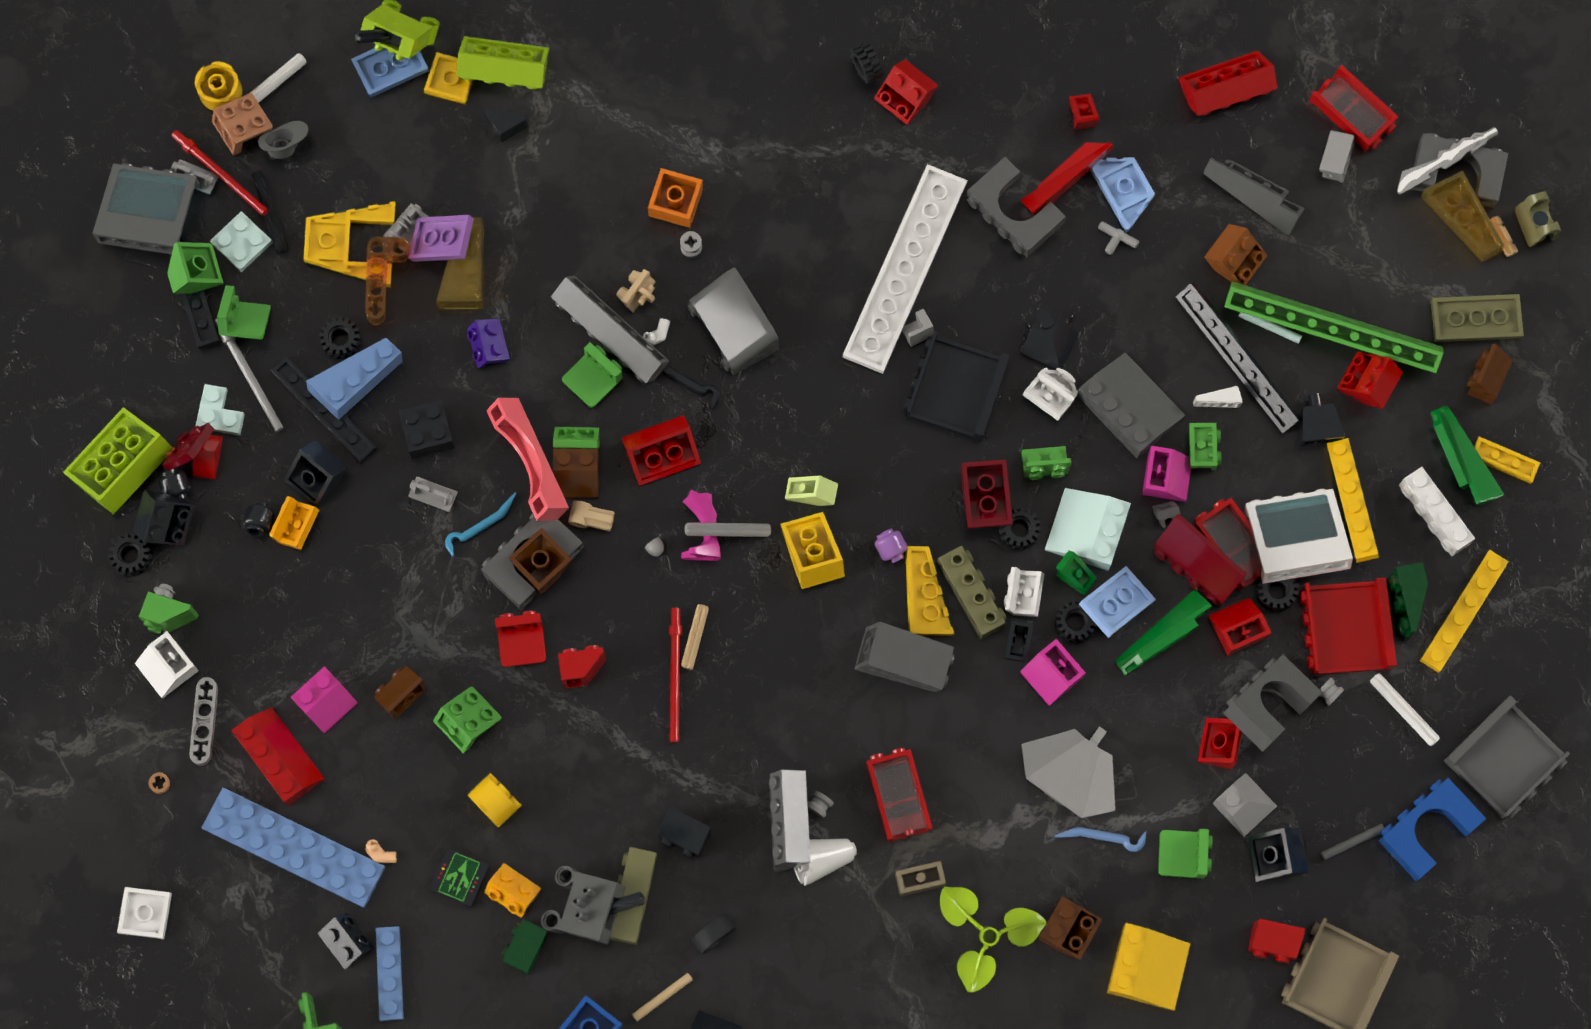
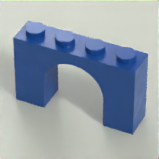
[1378,778,1486,881]

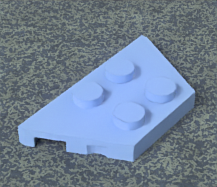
[1090,157,1155,232]

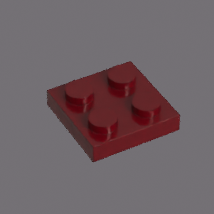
[162,423,214,471]

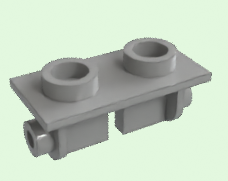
[171,159,219,195]
[408,477,458,512]

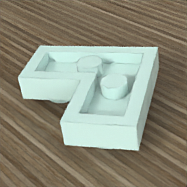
[195,384,245,435]

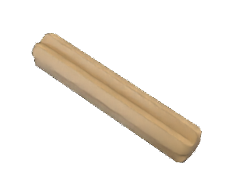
[681,604,709,670]

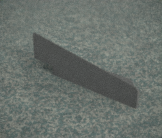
[1204,158,1305,235]

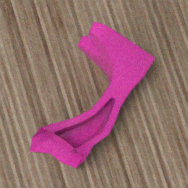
[681,490,721,561]

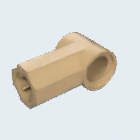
[568,501,615,531]

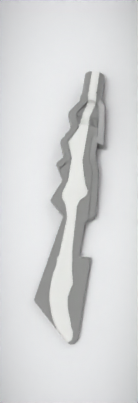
[1397,127,1498,194]

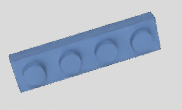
[376,926,404,1021]

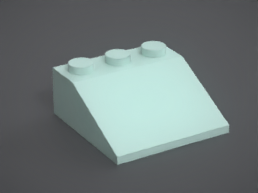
[1045,488,1131,571]

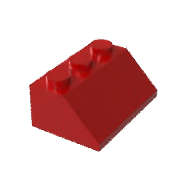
[621,415,701,486]

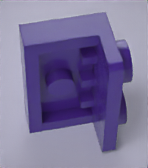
[467,318,510,368]

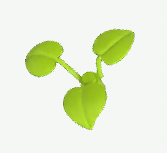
[940,887,1046,993]

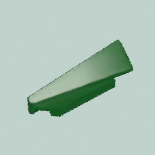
[1431,406,1504,506]
[1115,591,1212,676]

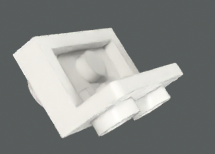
[1004,567,1044,617]

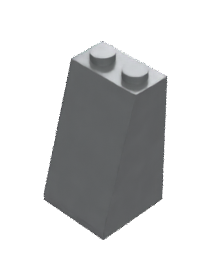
[854,622,954,692]

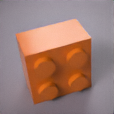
[648,168,703,228]

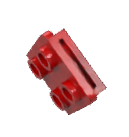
[495,611,546,667]

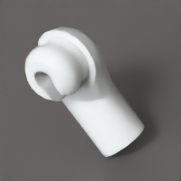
[643,318,670,346]

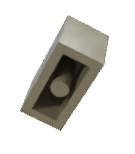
[895,861,946,897]

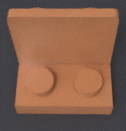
[212,93,273,156]

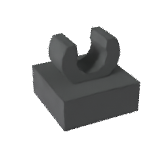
[1152,501,1180,528]

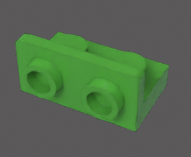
[1189,423,1221,471]
[553,427,600,449]

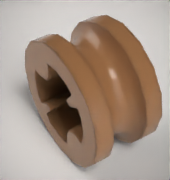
[149,772,170,794]

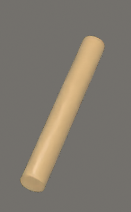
[632,973,693,1022]

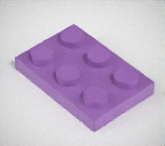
[408,215,474,262]

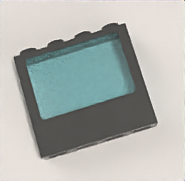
[92,163,201,254]

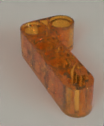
[365,237,410,325]

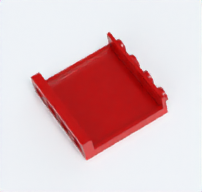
[1299,577,1397,675]

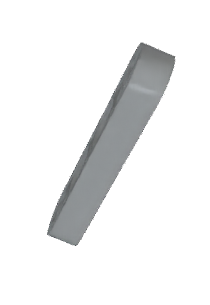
[189,677,218,766]

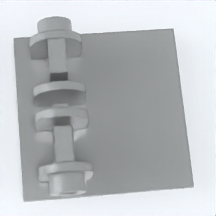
[383,203,429,255]

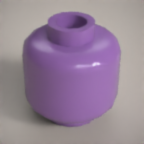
[875,528,907,563]

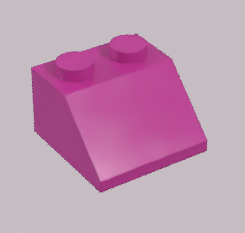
[291,666,358,734]

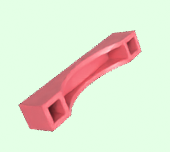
[487,398,569,521]

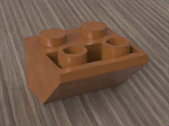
[1205,224,1268,285]

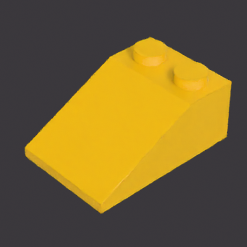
[781,512,845,589]

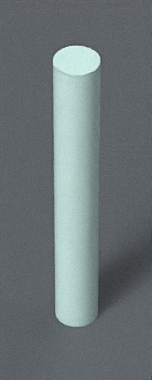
[1239,312,1302,344]

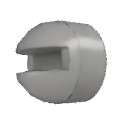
[645,537,664,556]

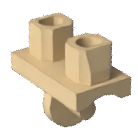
[616,269,655,313]

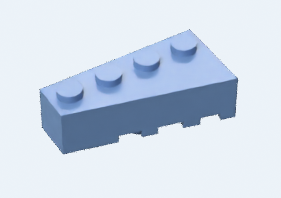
[306,338,402,420]

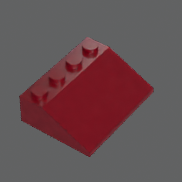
[1153,513,1247,607]

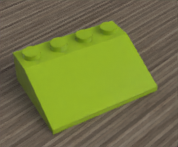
[63,407,172,515]

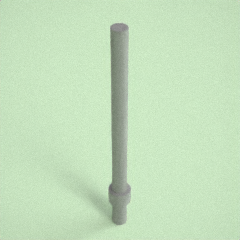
[214,319,284,432]

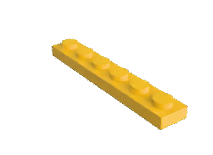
[1327,438,1379,563]
[1420,550,1509,673]

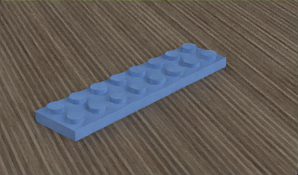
[202,788,385,908]

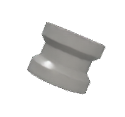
[680,231,702,257]
[1319,678,1344,706]
[807,790,834,818]

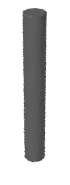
[1320,824,1385,861]

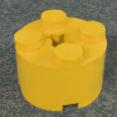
[195,62,242,110]
[468,773,522,827]

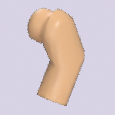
[365,839,397,863]

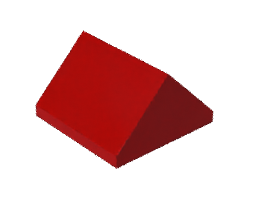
[1198,718,1242,770]

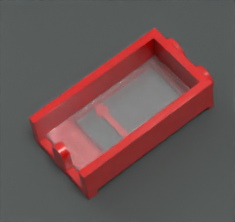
[1309,65,1398,153]
[1193,498,1268,591]
[866,748,932,843]

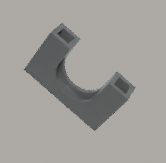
[1412,133,1508,208]
[966,157,1066,257]
[481,513,584,610]
[1223,655,1322,752]

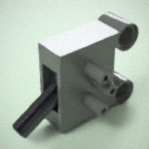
[541,866,645,945]

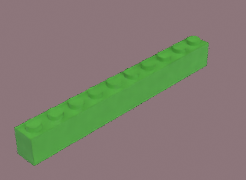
[1224,281,1443,373]

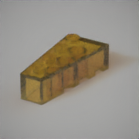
[1421,171,1504,262]
[437,217,484,309]

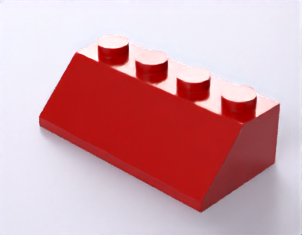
[1178,50,1278,116]
[231,708,325,806]

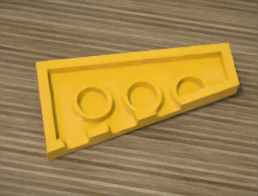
[905,546,954,636]

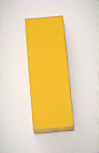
[1474,437,1541,484]

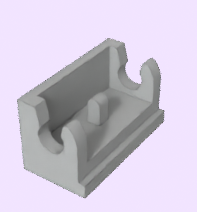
[1319,130,1355,183]

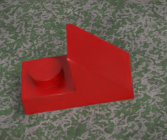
[1069,94,1099,130]

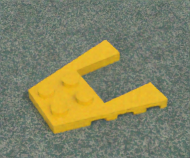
[304,202,395,287]

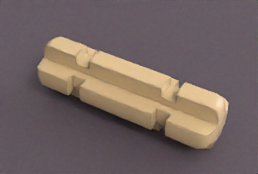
[1488,216,1518,257]

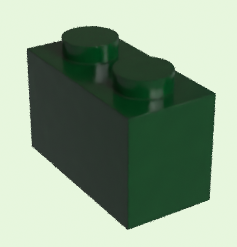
[501,919,549,975]

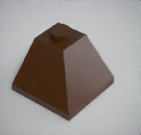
[509,528,572,595]

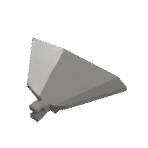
[1021,726,1115,818]

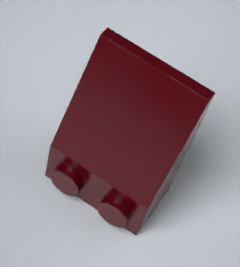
[960,459,1013,529]

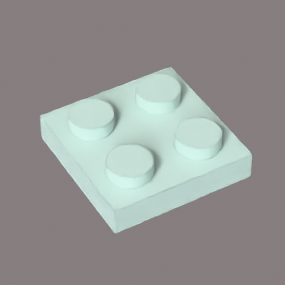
[210,211,273,272]

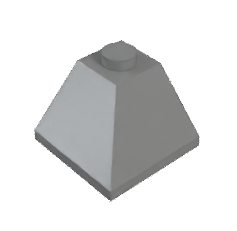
[1213,773,1277,837]

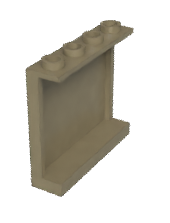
[1281,918,1399,1029]

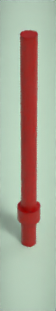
[172,130,268,216]
[669,608,682,743]

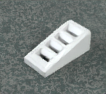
[1193,386,1242,408]

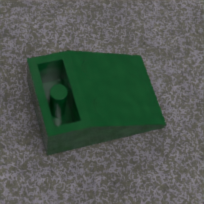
[1386,562,1428,641]

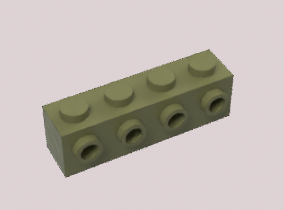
[937,545,1007,639]

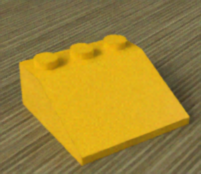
[1107,923,1190,1011]

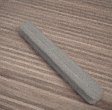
[685,523,771,537]

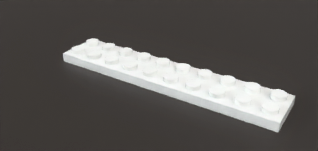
[843,164,967,374]

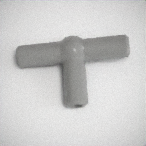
[1098,221,1139,255]

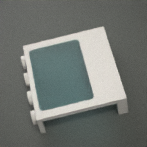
[1244,489,1353,583]

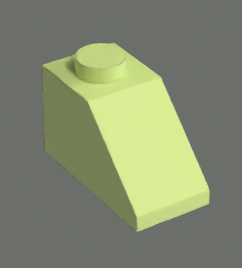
[785,476,838,506]

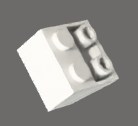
[135,631,198,699]

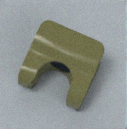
[1515,191,1561,247]

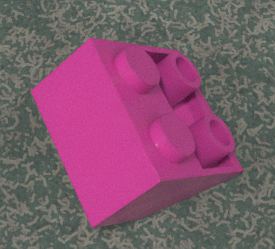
[1142,446,1191,502]
[1020,639,1086,706]

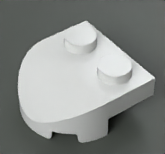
[1023,368,1078,421]

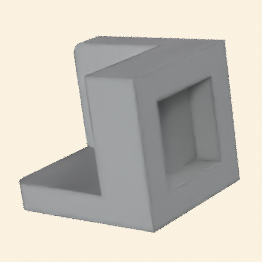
[902,309,934,347]

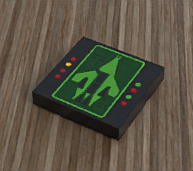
[429,847,490,908]

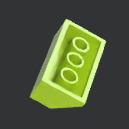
[456,36,549,89]

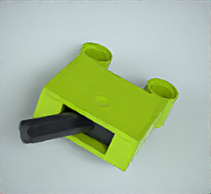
[354,0,439,61]

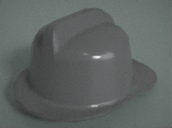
[258,121,309,160]

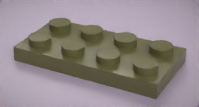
[1431,294,1524,342]

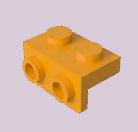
[269,496,319,550]
[485,863,541,918]

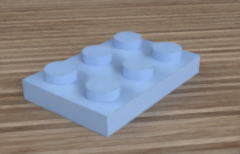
[1079,566,1156,638]

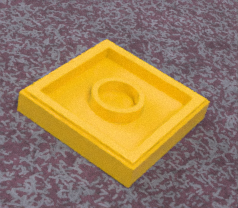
[424,52,473,104]

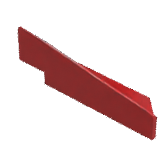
[1020,142,1114,216]

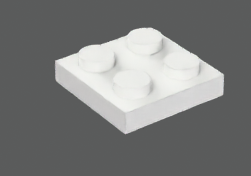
[117,887,172,939]

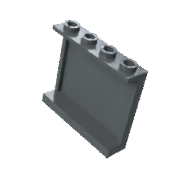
[1444,695,1570,819]

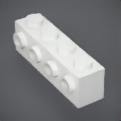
[1399,467,1475,556]

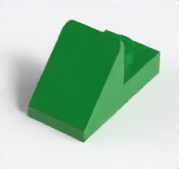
[1056,550,1097,595]

